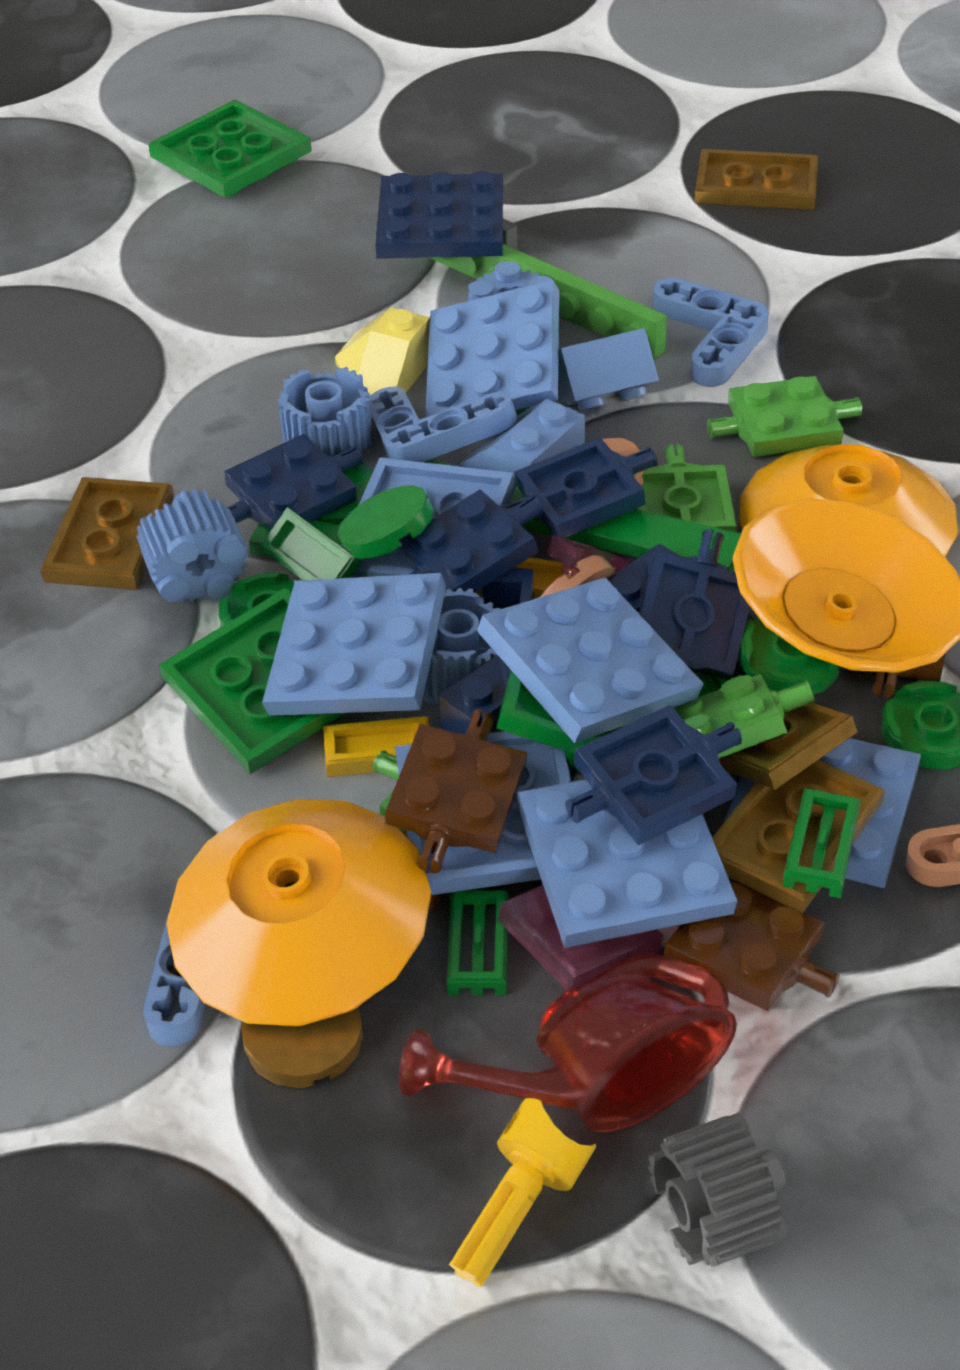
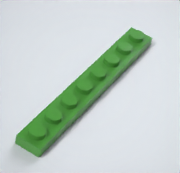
[431,244,667,359]

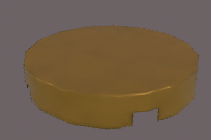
[241,1007,363,1088]

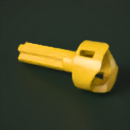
[449,1098,596,1288]

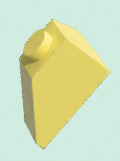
[335,307,430,395]

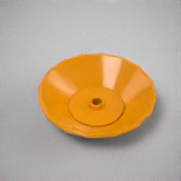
[739,444,958,557]
[732,498,960,673]
[166,799,432,1027]

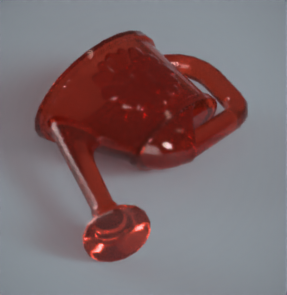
[398,954,737,1132]

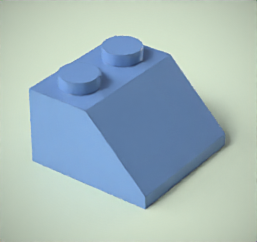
[558,328,659,412]
[457,399,585,477]

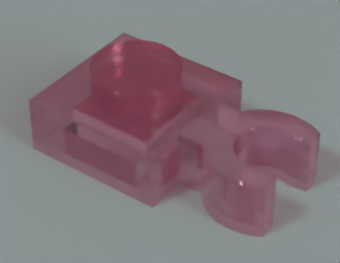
[547,535,633,576]

